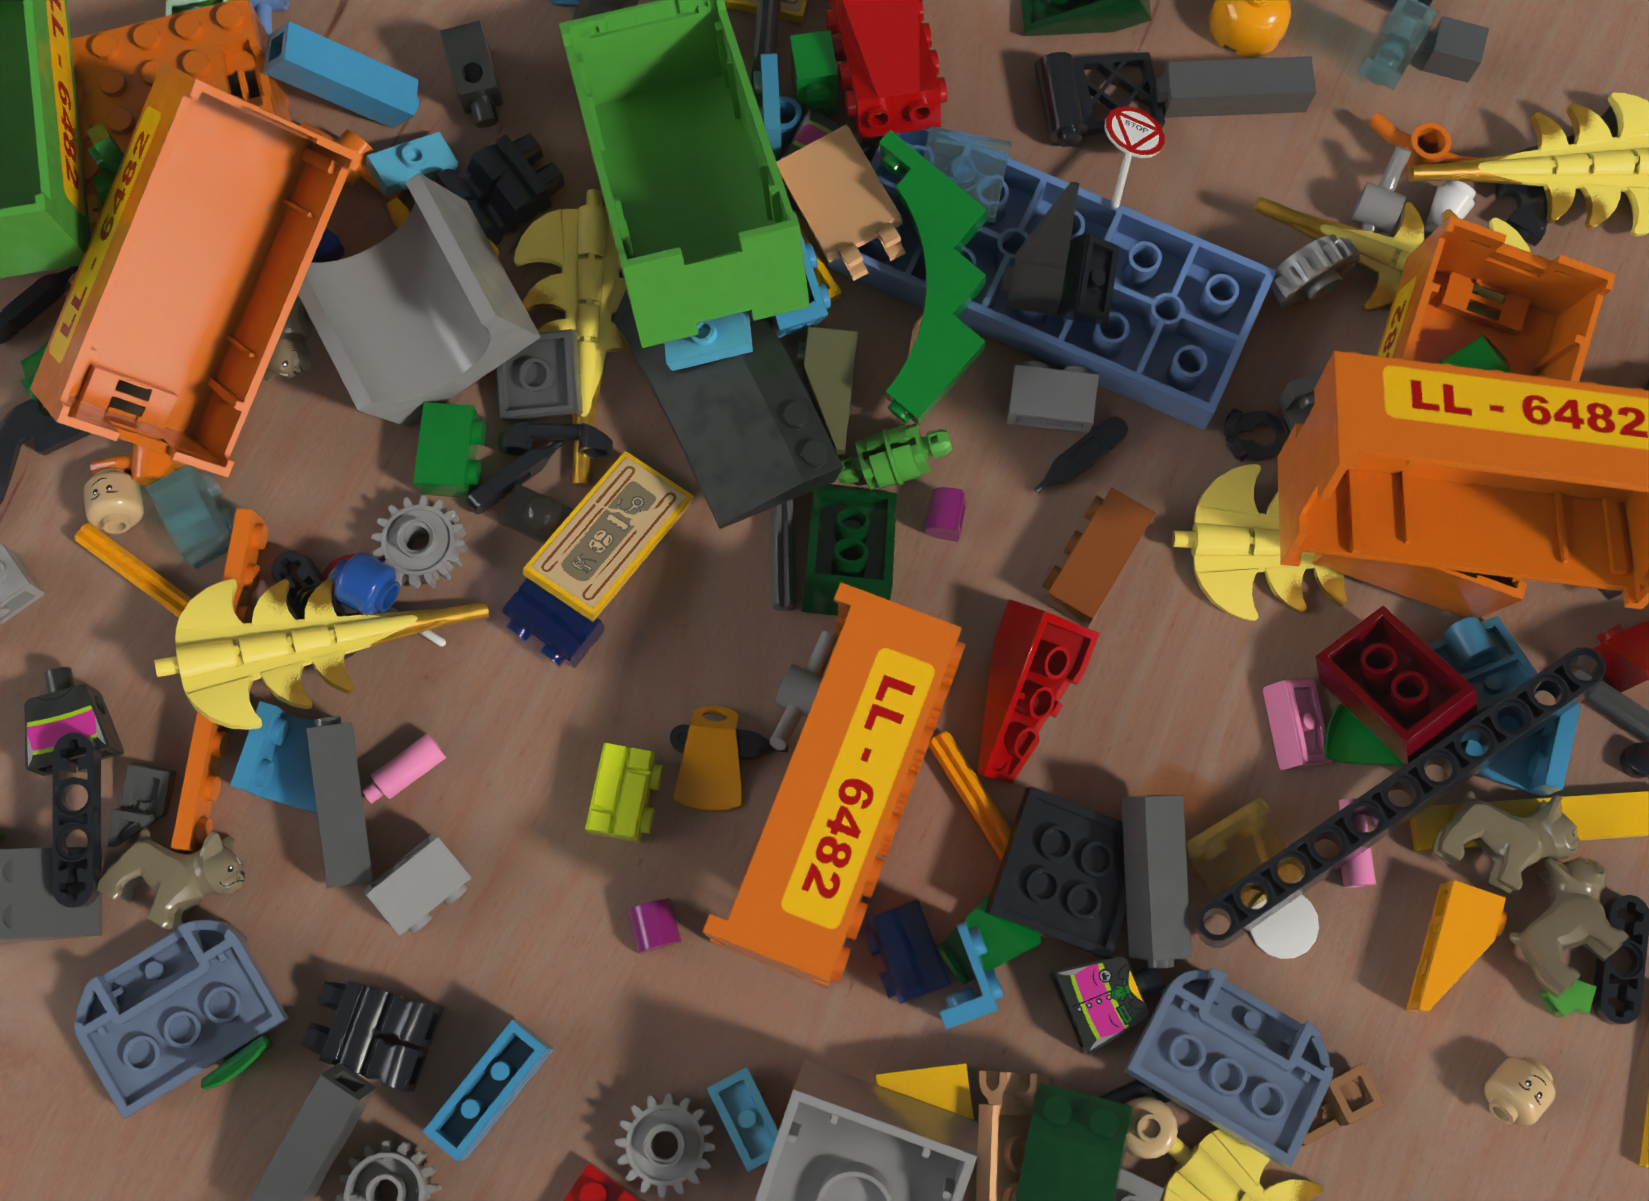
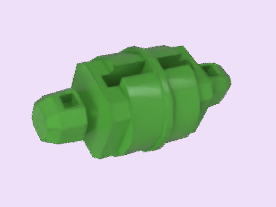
[837,423,953,489]

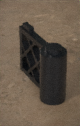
[1034,52,1165,147]

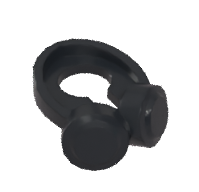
[1224,408,1289,462]

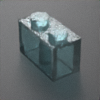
[1358,0,1439,90]
[146,465,235,569]

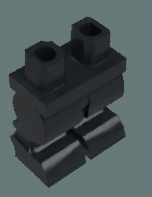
[436,133,565,245]
[302,981,444,1092]

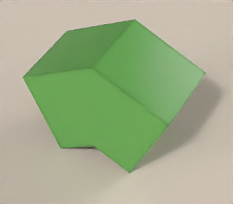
[1538,980,1596,1017]

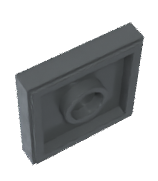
[496,329,583,421]

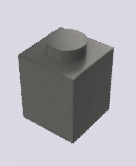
[1420,16,1489,83]

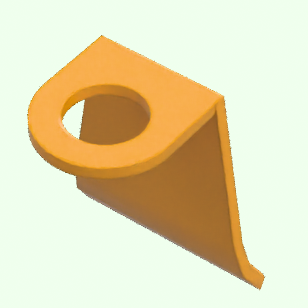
[673,705,742,812]

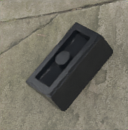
[1057,232,1120,325]

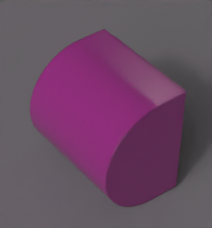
[925,487,966,542]
[627,898,682,954]

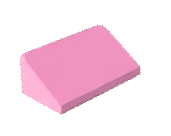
[1263,679,1333,770]

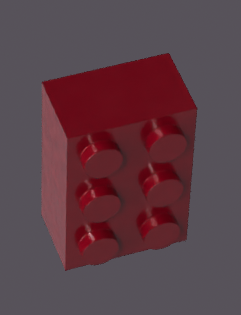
[1315,606,1477,765]

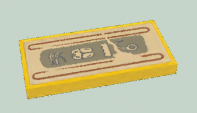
[523,451,694,622]

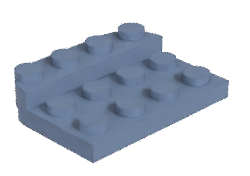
[73,920,289,1119]
[1124,968,1334,1168]

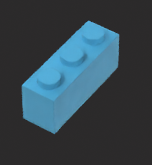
[422,1020,554,1162]

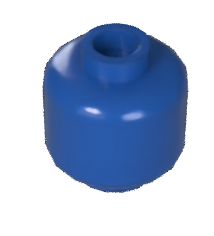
[332,553,400,616]

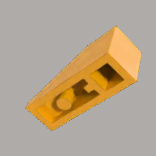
[1406,880,1507,1013]

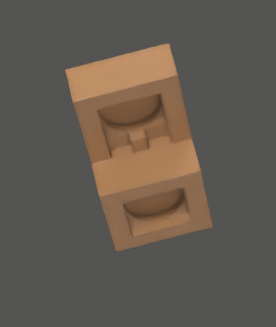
[1301,1063,1385,1147]

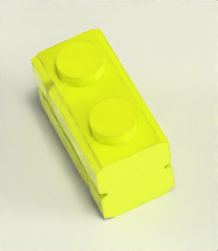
[585,743,663,843]

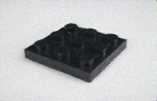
[985,786,1127,959]

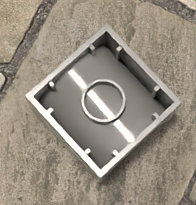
[298,173,541,427]
[755,1059,978,1201]

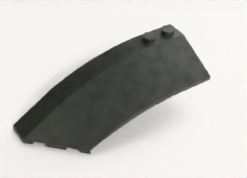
[613,288,843,529]

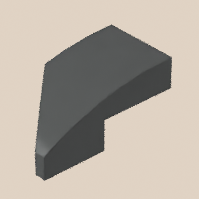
[107,763,177,847]

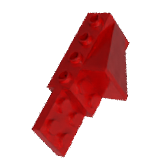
[825,0,947,139]

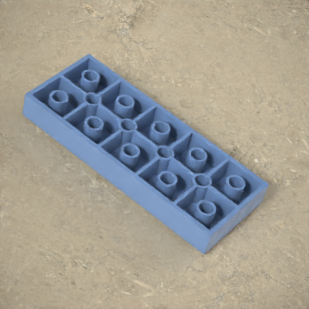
[828,127,1277,430]

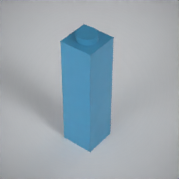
[263,21,419,128]

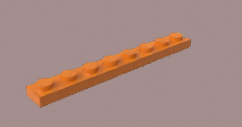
[171,508,268,854]

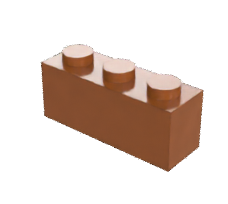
[1042,487,1156,628]

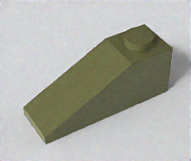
[797,327,858,459]

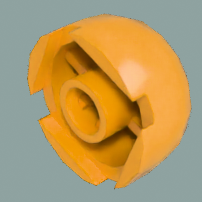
[1209,0,1291,57]

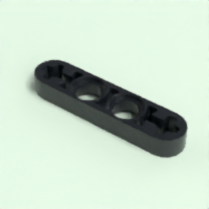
[52,732,101,908]

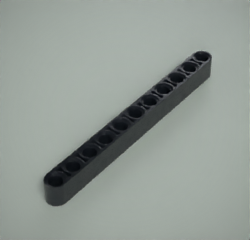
[1197,647,1607,948]

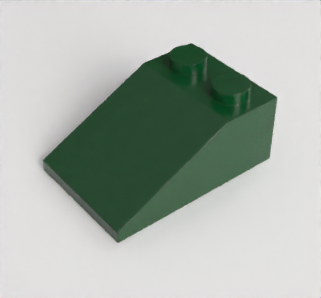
[1021,0,1152,36]
[801,486,897,616]
[1016,1083,1133,1201]

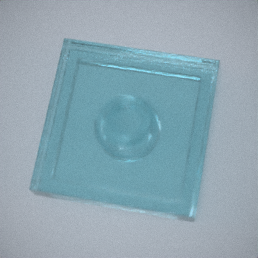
[924,126,1011,223]

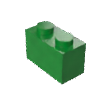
[790,30,838,118]
[413,402,486,498]

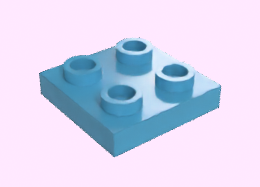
[753,54,802,161]
[1427,616,1542,721]

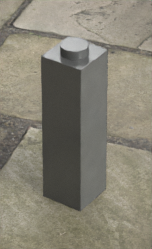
[1156,56,1316,118]
[306,716,373,889]
[1121,795,1192,968]
[249,1063,377,1201]

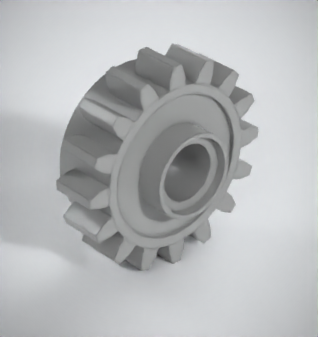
[1270,234,1360,308]
[371,495,468,590]
[615,1093,717,1197]
[336,1140,442,1201]

